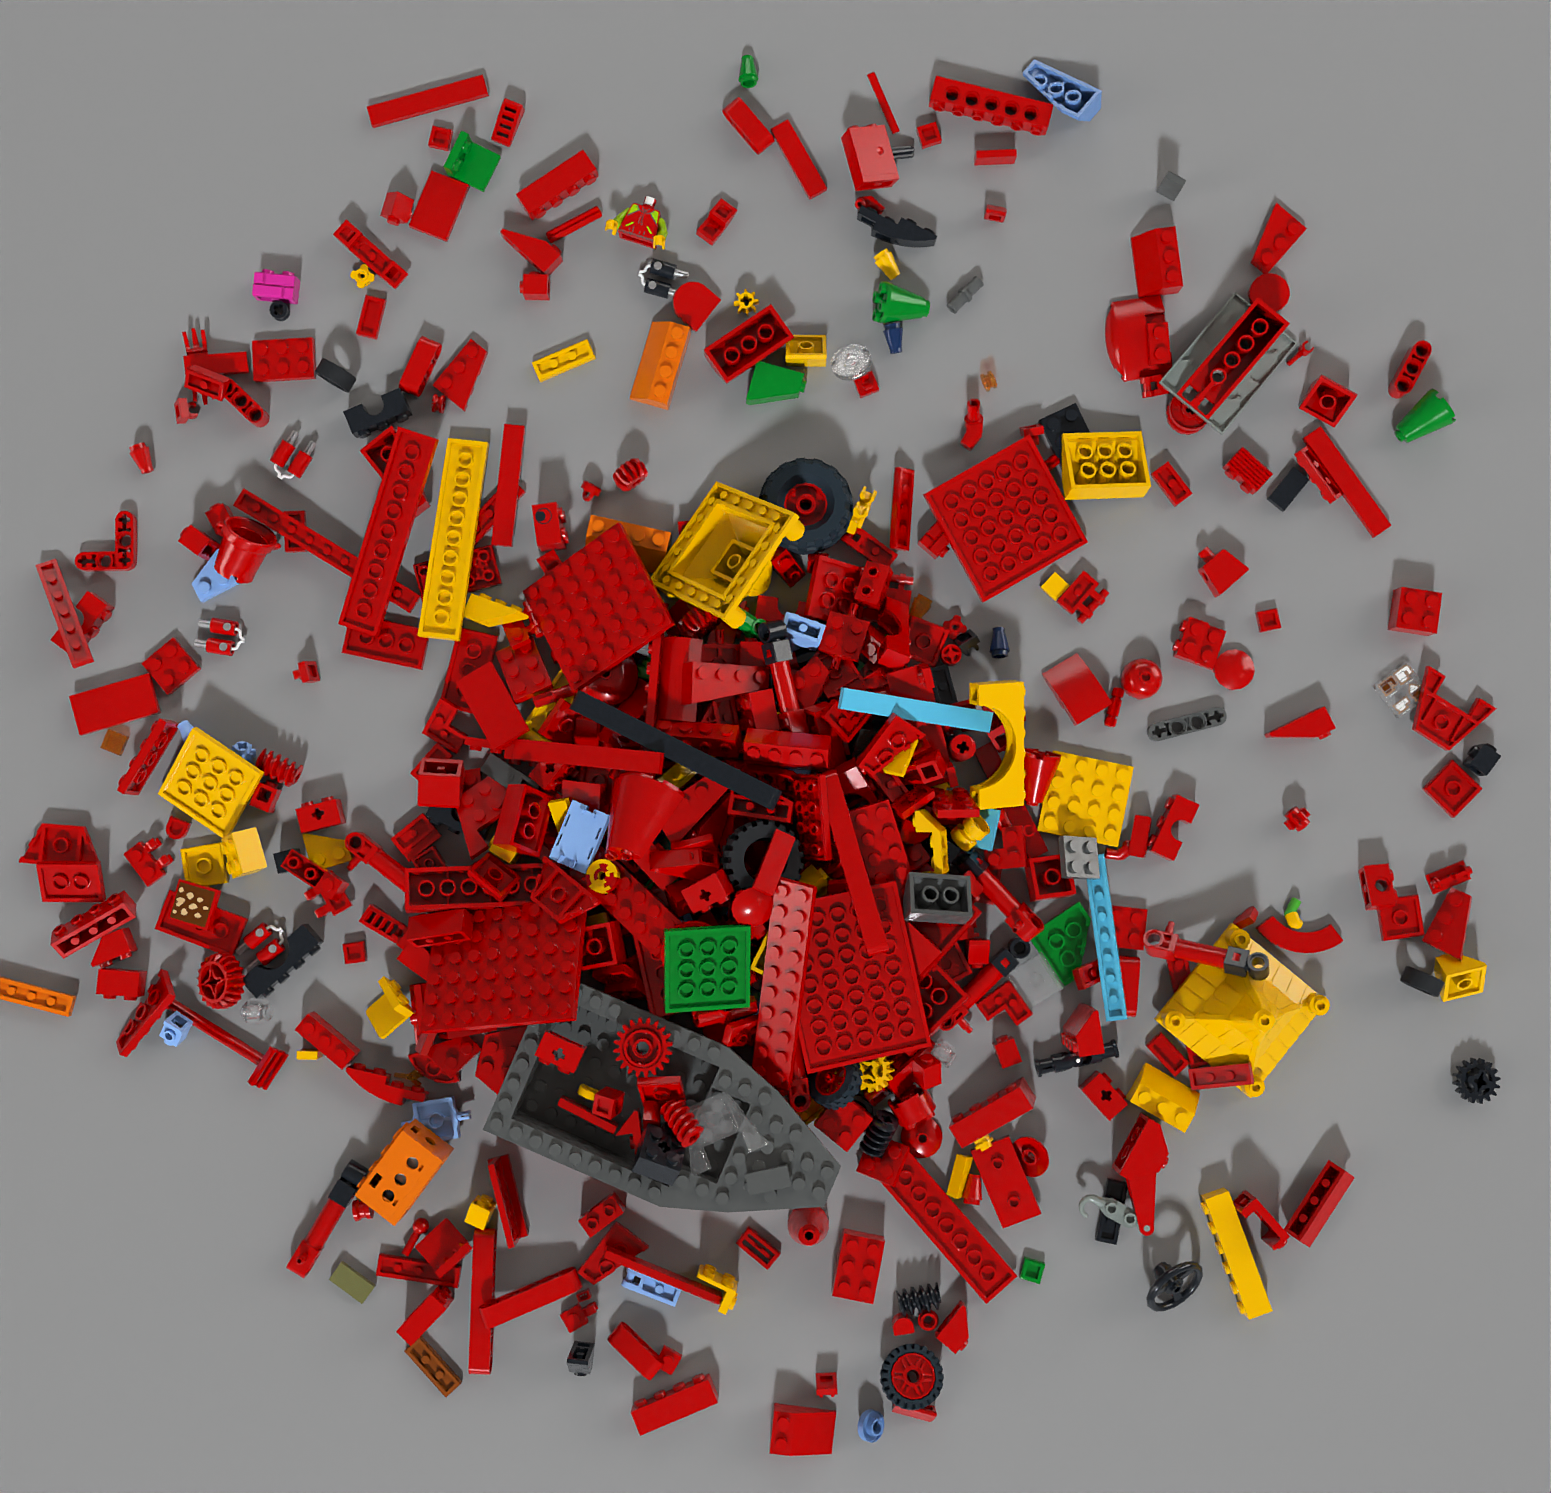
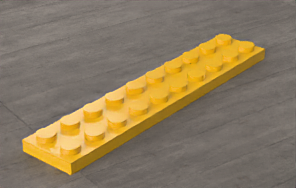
[418,438,489,641]

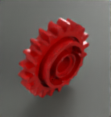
[613,1017,673,1078]

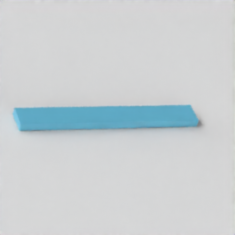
[838,687,993,733]
[1086,854,1128,1022]

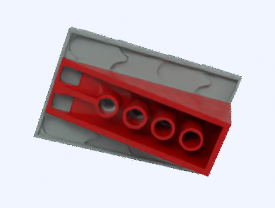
[1159,292,1298,435]

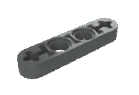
[1147,707,1227,741]

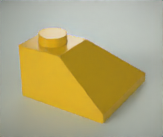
[1434,954,1487,1002]

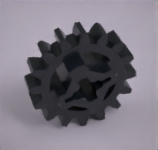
[1452,1058,1501,1104]

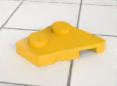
[302,833,353,868]

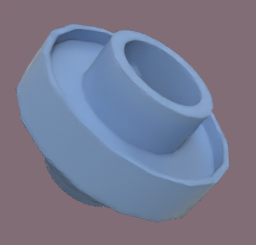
[858,1409,884,1443]

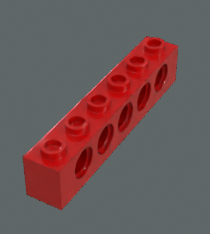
[929,76,1054,136]

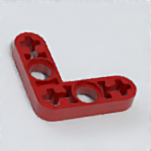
[75,511,137,572]
[740,764,797,818]

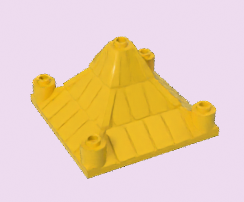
[651,481,805,629]
[1154,923,1330,1098]

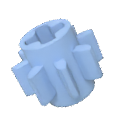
[232,741,256,763]

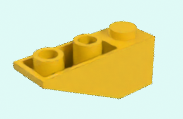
[464,593,529,627]

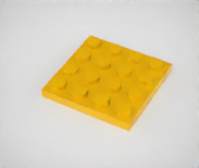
[158,727,264,838]
[1037,750,1134,847]

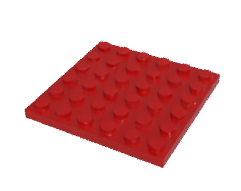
[923,434,1088,603]
[522,522,675,693]

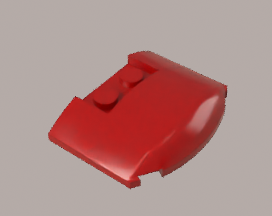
[1105,295,1172,382]

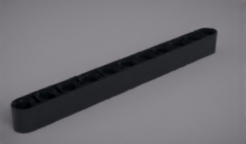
[569,690,782,811]

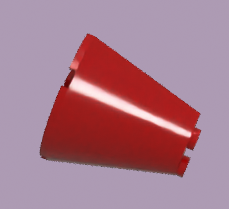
[604,771,685,861]

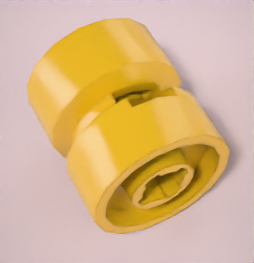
[950,816,990,851]

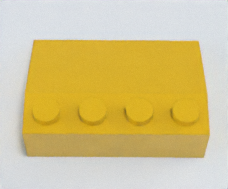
[1062,431,1151,500]

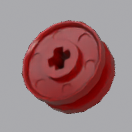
[1166,396,1207,435]

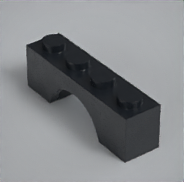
[243,923,324,999]

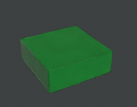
[1019,1256,1045,1284]

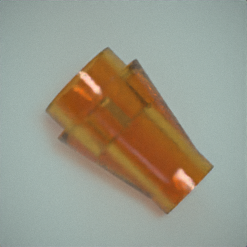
[909,593,933,618]

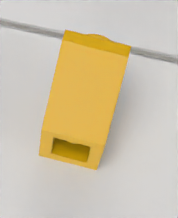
[464,1194,497,1230]

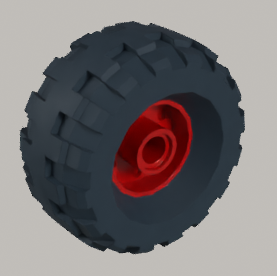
[759,457,853,555]

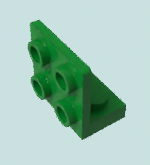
[443,130,501,192]

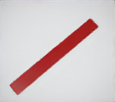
[867,72,900,134]

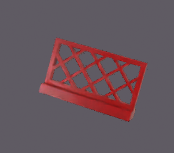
[487,1153,529,1249]

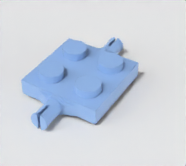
[401,1096,471,1141]

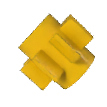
[734,289,759,317]

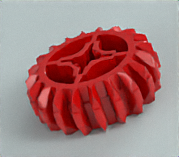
[677,606,723,639]
[196,953,246,1009]

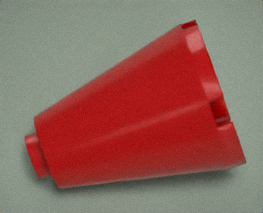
[1024,748,1061,806]
[788,1207,829,1246]

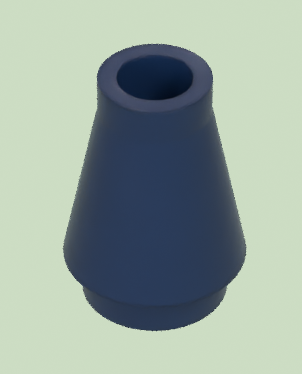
[883,323,903,354]
[989,627,1010,658]

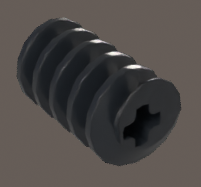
[859,1110,899,1157]
[896,1282,941,1316]

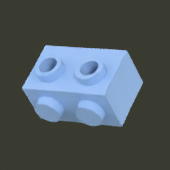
[782,612,826,652]

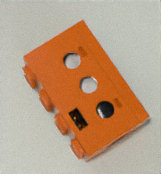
[355,1119,454,1226]

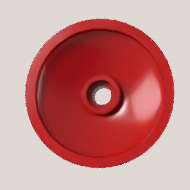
[580,656,638,706]

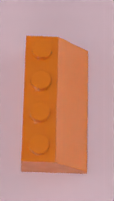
[630,321,691,410]
[585,515,672,573]

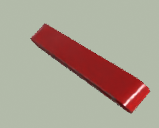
[468,1228,497,1375]

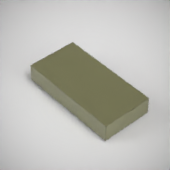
[329,1261,376,1304]

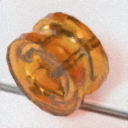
[980,371,997,392]

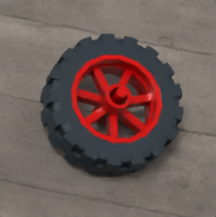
[808,1063,863,1110]

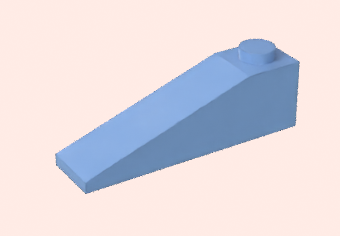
[1023,59,1102,122]

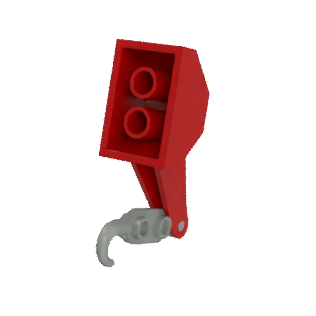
[1079,1112,1169,1236]

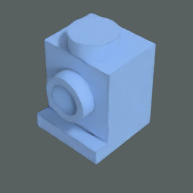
[159,1010,193,1047]

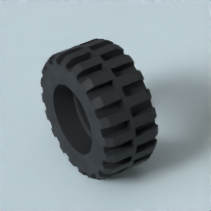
[720,820,805,897]

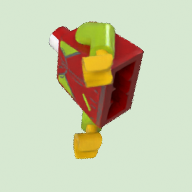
[605,196,668,250]

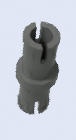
[947,276,984,314]

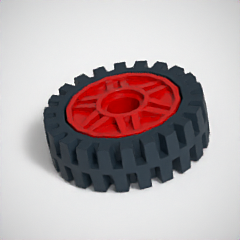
[880,1344,944,1410]

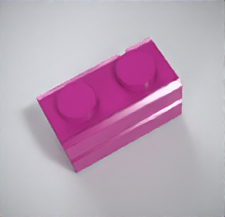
[252,269,300,304]

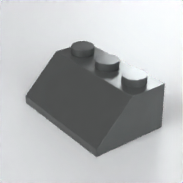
[903,872,973,924]

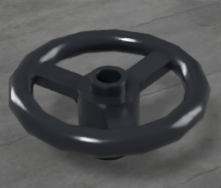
[1146,1261,1203,1312]

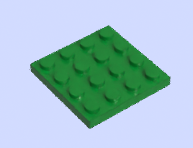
[664,924,751,1013]

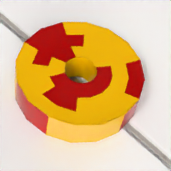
[586,859,620,894]

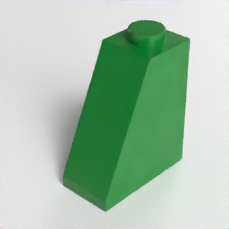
[746,361,807,405]

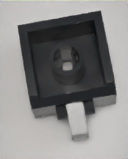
[631,1121,686,1186]

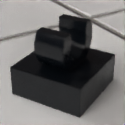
[953,629,980,656]

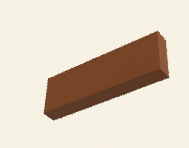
[404,1335,462,1397]

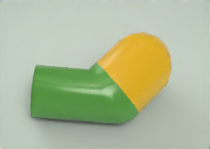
[1284,897,1303,929]

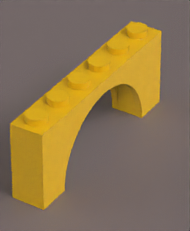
[969,680,1026,810]

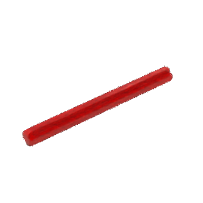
[166,999,264,1065]

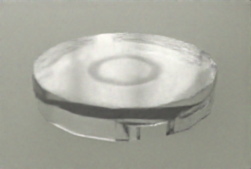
[831,344,872,381]

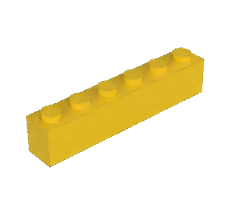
[1200,1187,1273,1320]

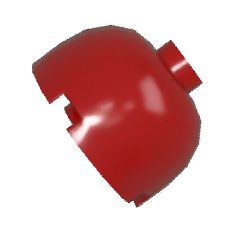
[1120,658,1163,700]

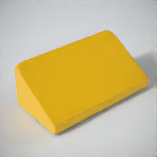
[947,1154,973,1199]

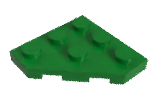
[1031,901,1091,988]

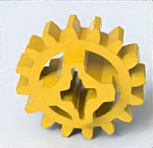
[859,1056,895,1092]

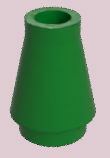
[738,55,759,88]

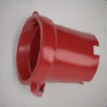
[214,516,281,584]

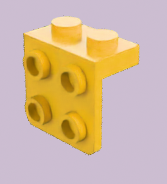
[366,976,414,1039]
[696,1264,738,1315]

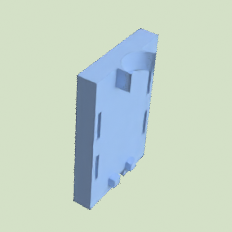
[549,800,610,874]

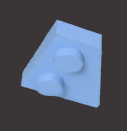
[192,549,239,603]

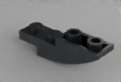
[857,206,937,248]

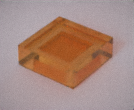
[100,729,129,756]

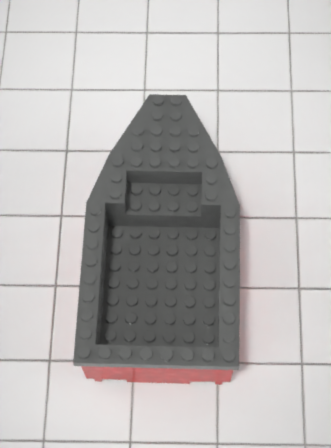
[483,983,841,1213]

